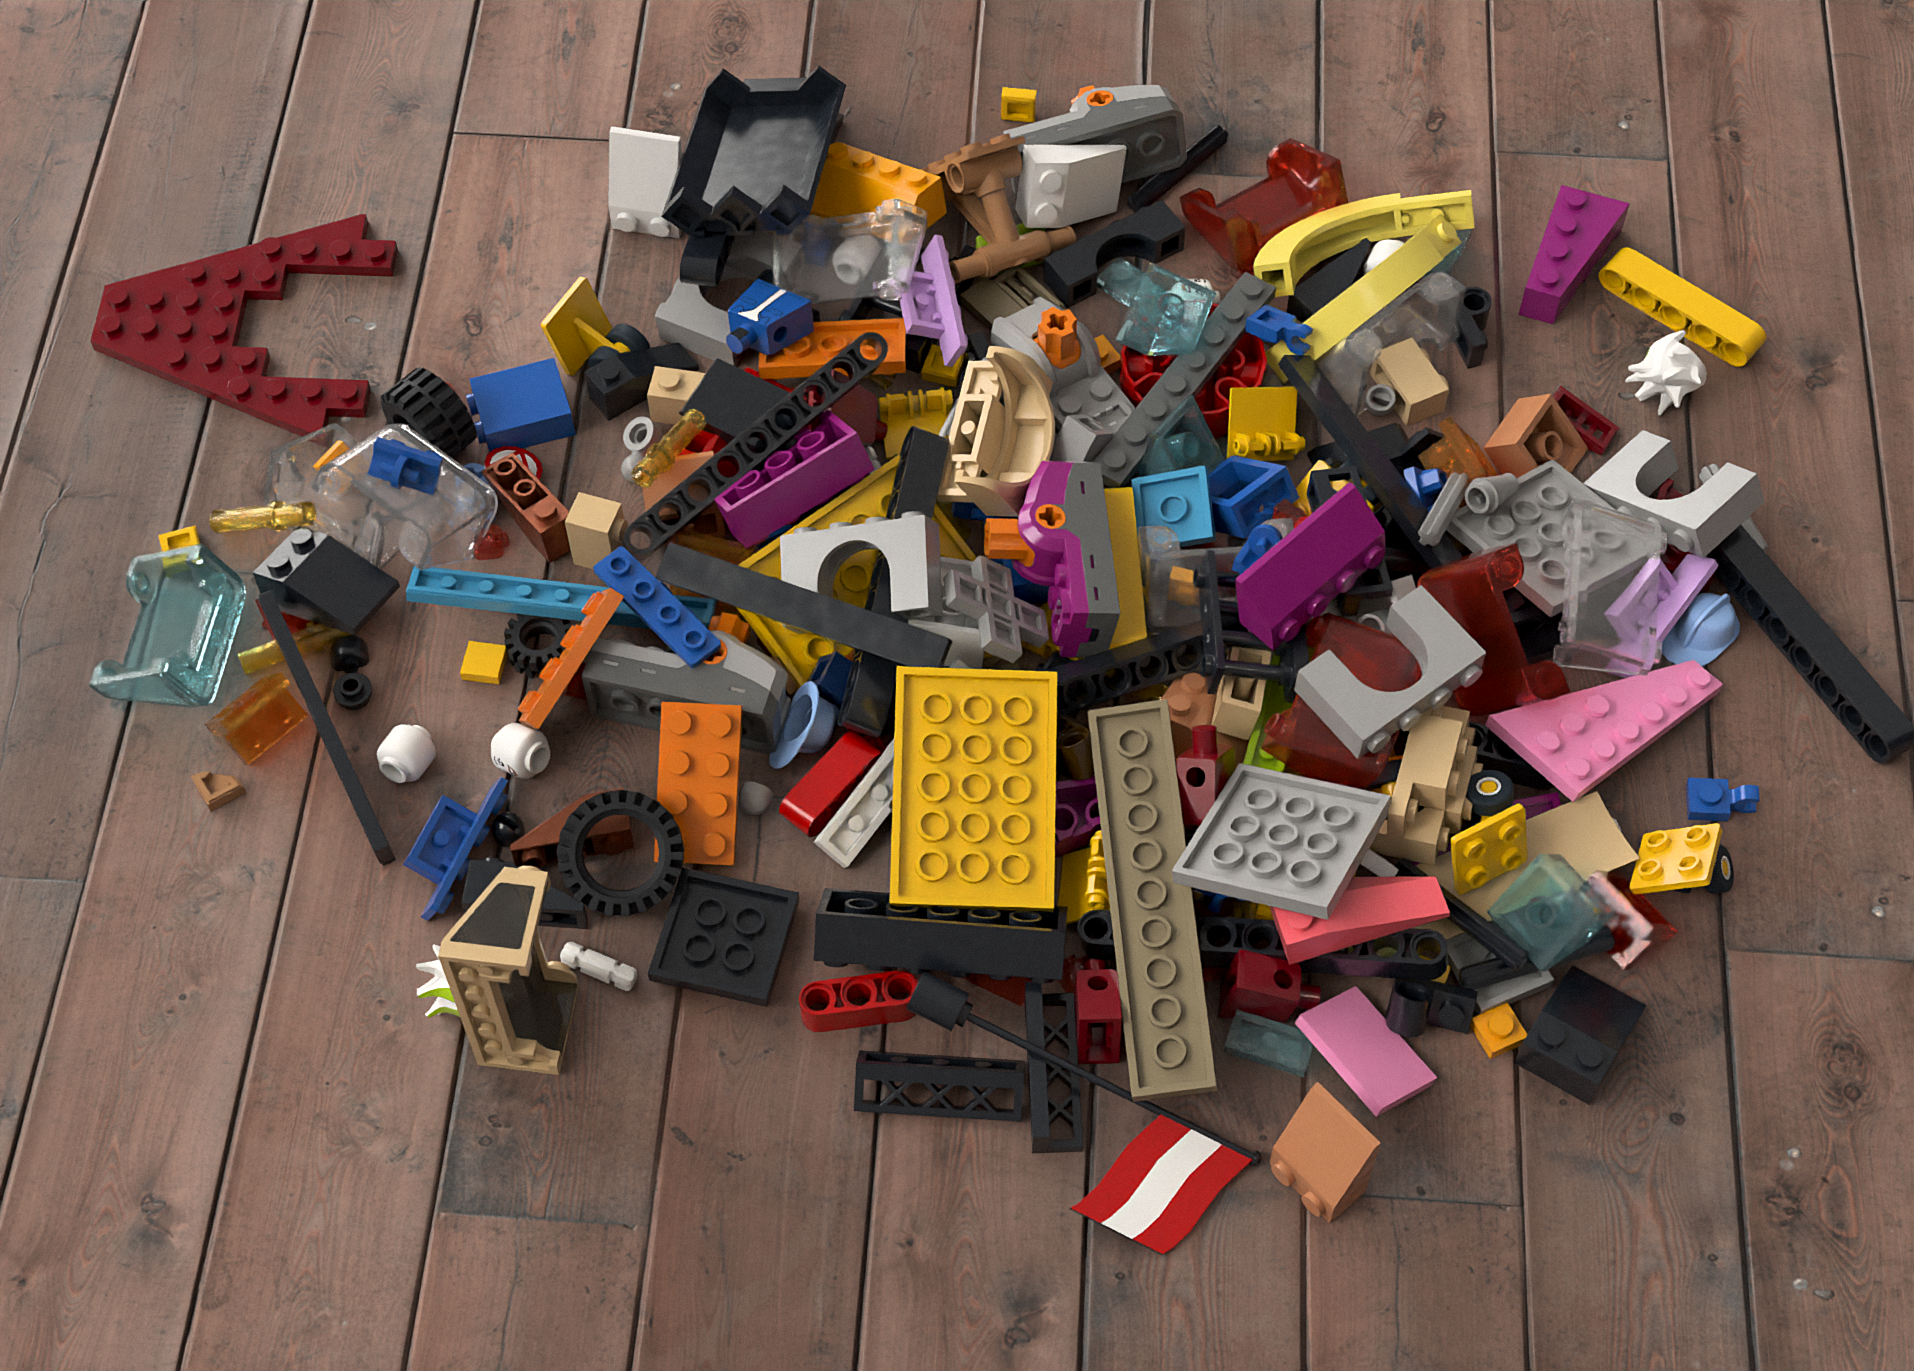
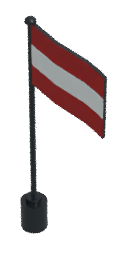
[906,972,1262,1255]

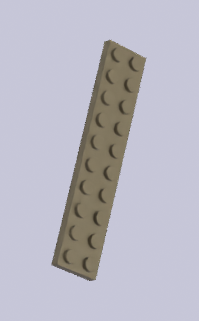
[1088,699,1218,1102]

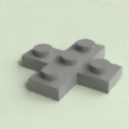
[943,555,1049,663]

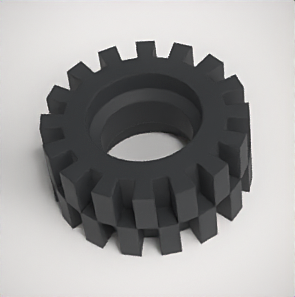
[504,614,572,679]

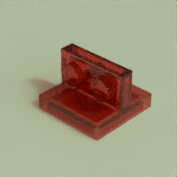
[1568,870,1678,970]

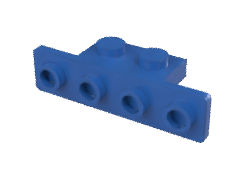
[593,546,721,668]
[403,777,508,921]

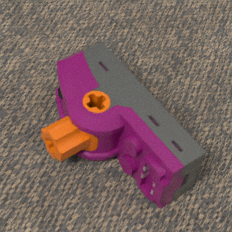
[984,460,1120,657]

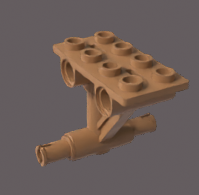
[920,133,1076,283]

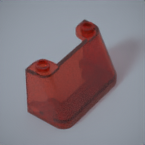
[1179,138,1349,275]
[1417,543,1570,716]
[1261,612,1422,789]

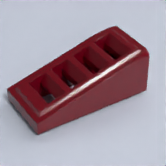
[1553,386,1620,455]

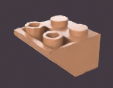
[638,451,726,546]

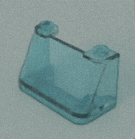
[89,544,246,708]

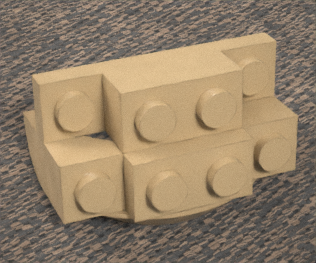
[937,346,1055,517]
[1369,704,1483,866]

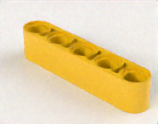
[1598,247,1766,367]
[1104,487,1147,650]

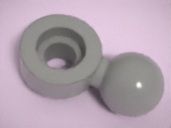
[621,416,662,484]

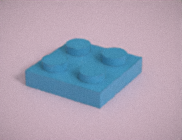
[1131,465,1216,554]

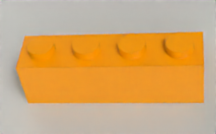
[809,141,947,249]

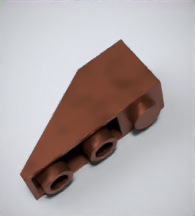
[481,453,571,563]
[510,788,635,868]

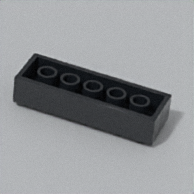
[813,888,1068,984]

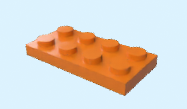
[758,318,907,380]
[517,588,624,729]
[654,702,743,865]

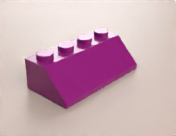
[1235,482,1385,650]

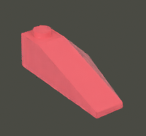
[1269,876,1450,965]

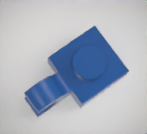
[1245,304,1313,355]
[1685,778,1760,821]

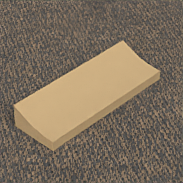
[1413,791,1640,953]

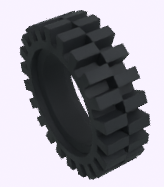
[557,790,684,917]

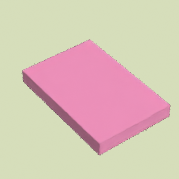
[1295,986,1437,1117]

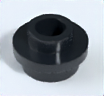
[333,673,373,710]

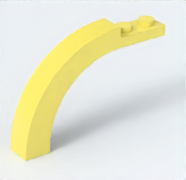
[1253,190,1475,297]
[1265,214,1462,383]

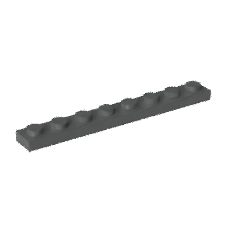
[1093,272,1276,488]

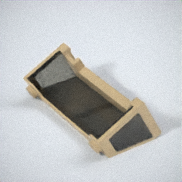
[438,866,579,1075]

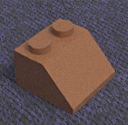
[1483,394,1588,478]

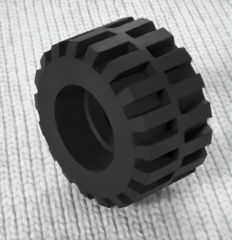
[380,367,477,466]

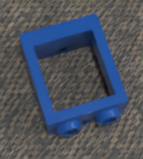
[1209,455,1300,539]

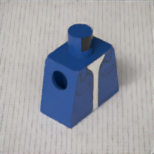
[726,279,814,355]

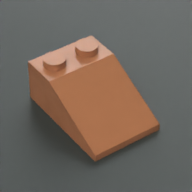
[1161,672,1252,768]
[1269,1082,1381,1224]

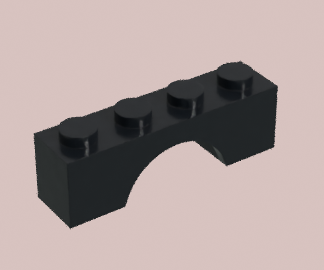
[1044,200,1186,308]

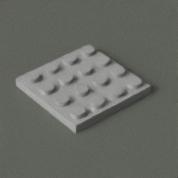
[1446,459,1661,617]
[1171,763,1392,920]

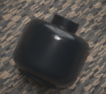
[330,635,370,674]

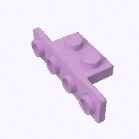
[895,235,968,367]
[1603,554,1718,678]

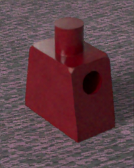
[807,369,888,448]
[1176,725,1236,825]
[1218,949,1321,1024]
[1075,959,1122,1064]

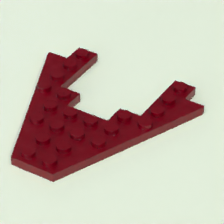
[90,214,398,444]

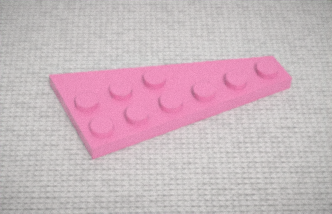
[1485,660,1723,803]

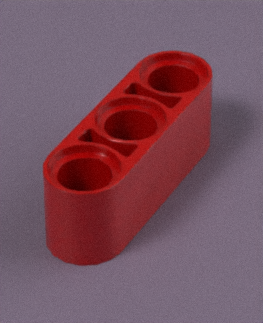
[779,730,883,838]
[799,971,918,1032]

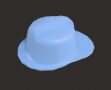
[1659,593,1740,667]
[769,681,839,769]

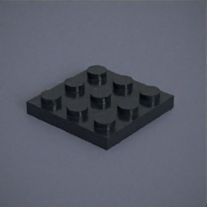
[648,867,800,1007]

